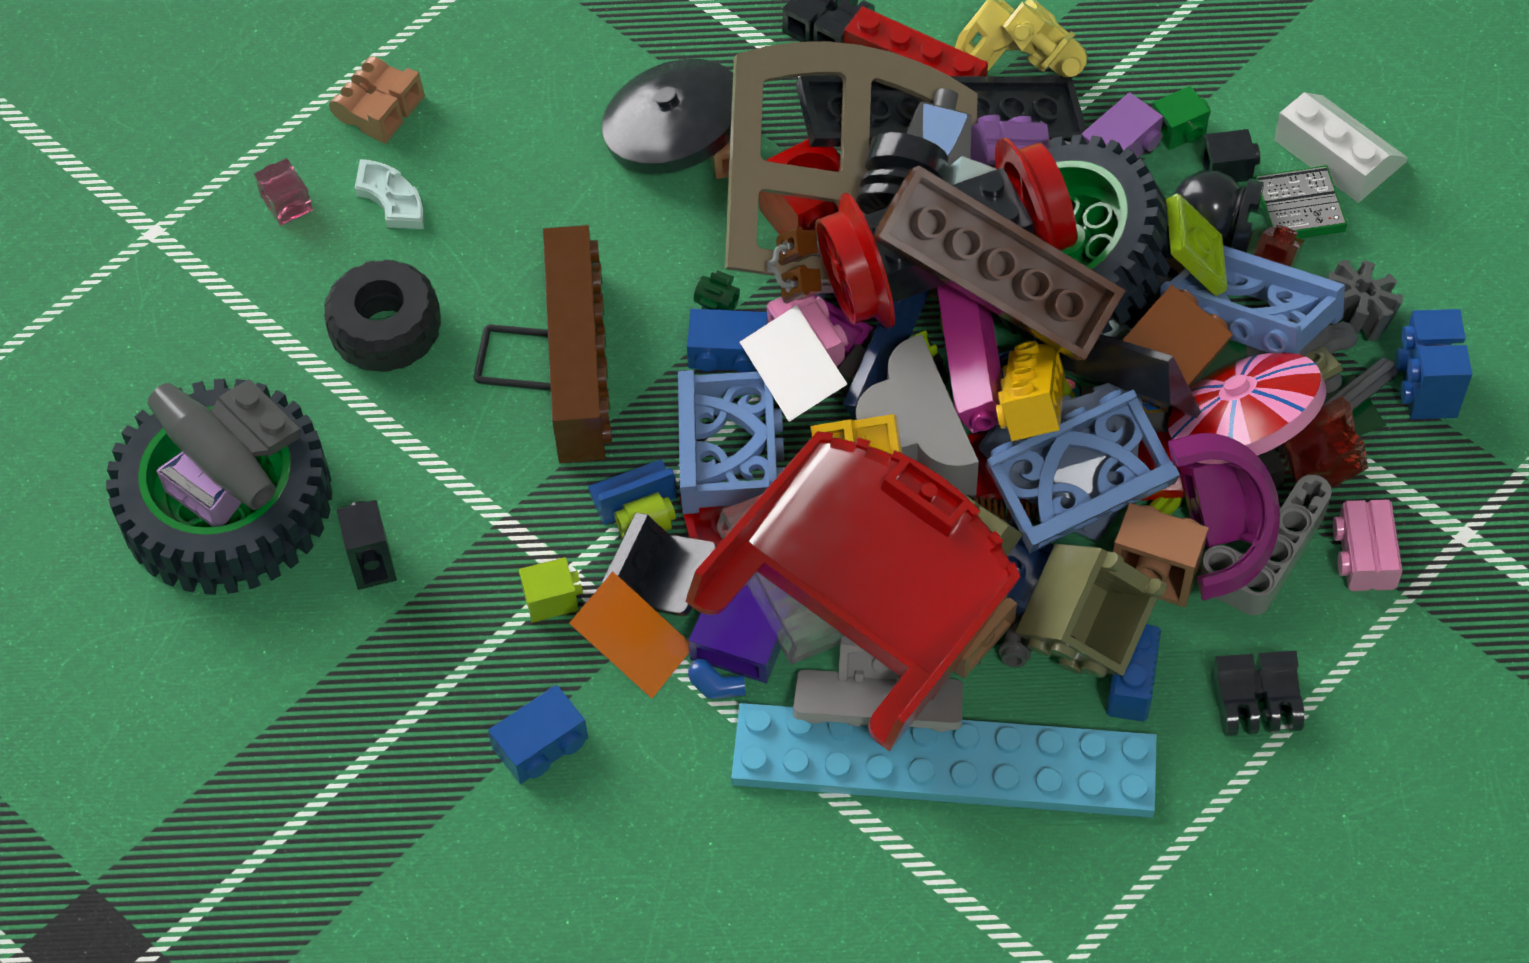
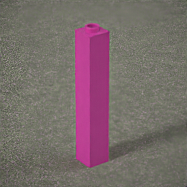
[937,284,1002,434]

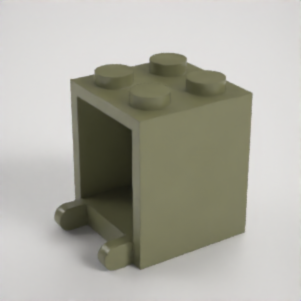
[1015,544,1167,678]

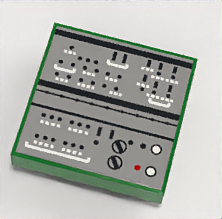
[1254,165,1347,243]

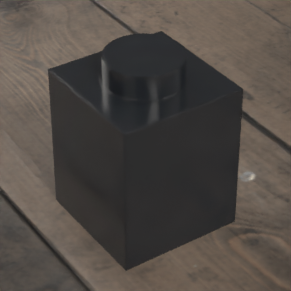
[1201,129,1261,183]

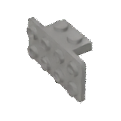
[793,636,963,732]

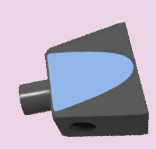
[906,88,972,168]

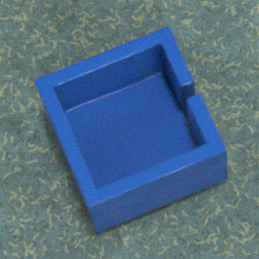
[1395,309,1472,419]

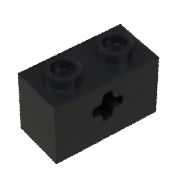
[337,500,397,590]

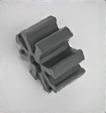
[1327,260,1403,341]

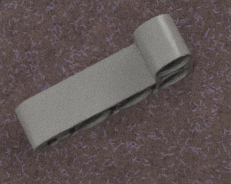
[1199,475,1332,615]

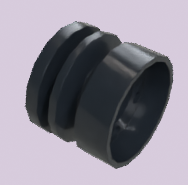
[856,132,949,215]

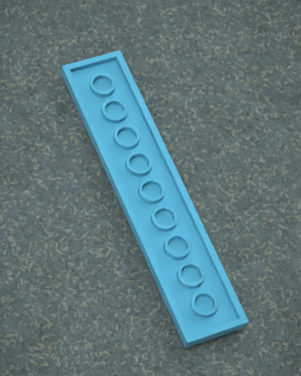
[731,703,1157,818]

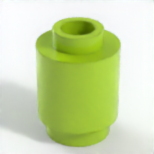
[614,492,676,539]

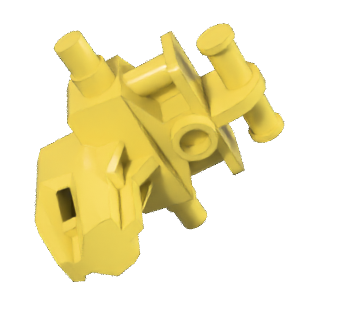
[955,0,1087,77]

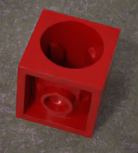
[759,139,841,235]

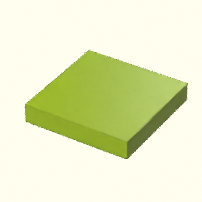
[1166,193,1228,296]

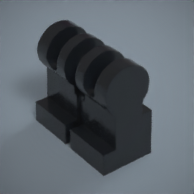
[782,0,875,43]
[1211,651,1304,736]

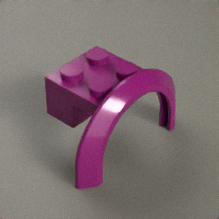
[1168,433,1280,601]

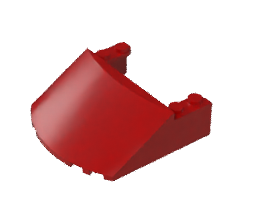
[685,431,1021,752]

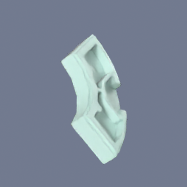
[355,159,425,229]

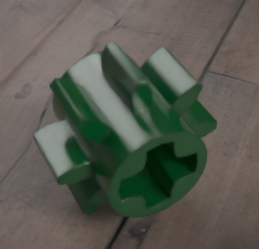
[693,270,740,311]

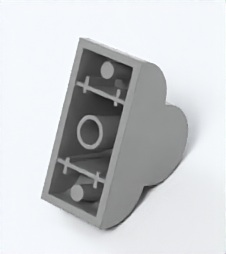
[856,334,979,498]

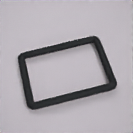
[474,324,551,390]

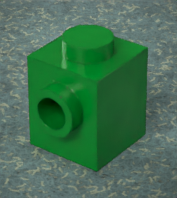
[1152,86,1211,150]

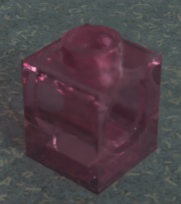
[254,158,313,226]

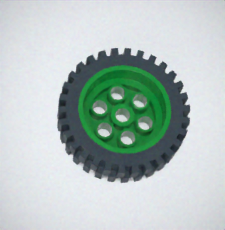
[991,135,1174,341]
[106,379,333,595]

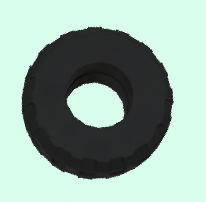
[324,260,441,372]

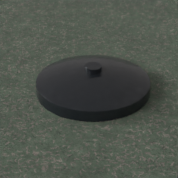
[602,59,733,174]

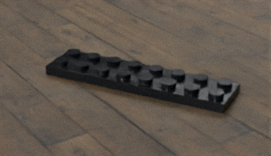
[796,75,1087,147]

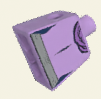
[157,452,242,527]

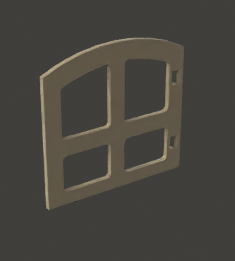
[725,42,978,299]

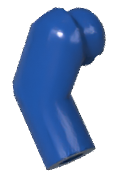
[688,659,746,699]

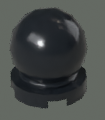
[1174,171,1264,253]

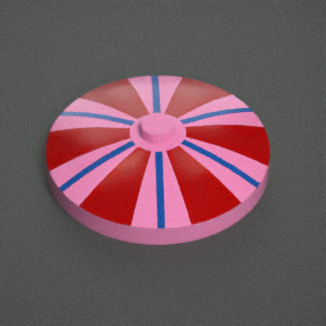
[1168,352,1326,464]

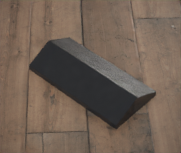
[1059,334,1201,418]

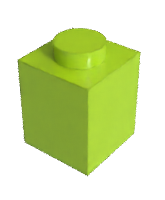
[519,557,583,623]

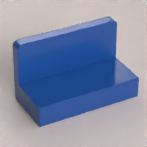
[588,459,677,525]

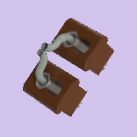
[767,226,834,304]

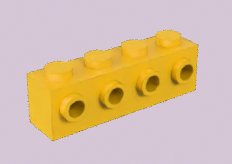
[996,341,1065,441]

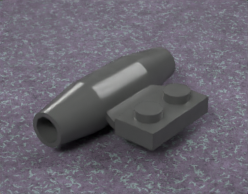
[147,379,301,510]

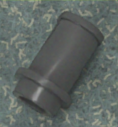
[999,615,1031,668]

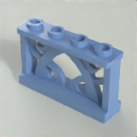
[1160,245,1345,354]
[678,370,785,514]
[986,389,1180,554]

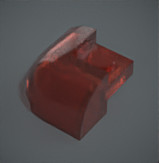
[1282,396,1368,488]

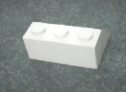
[1274,92,1408,203]

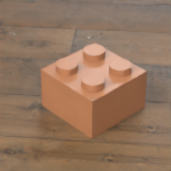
[1113,503,1209,608]

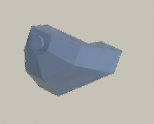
[979,383,1143,541]

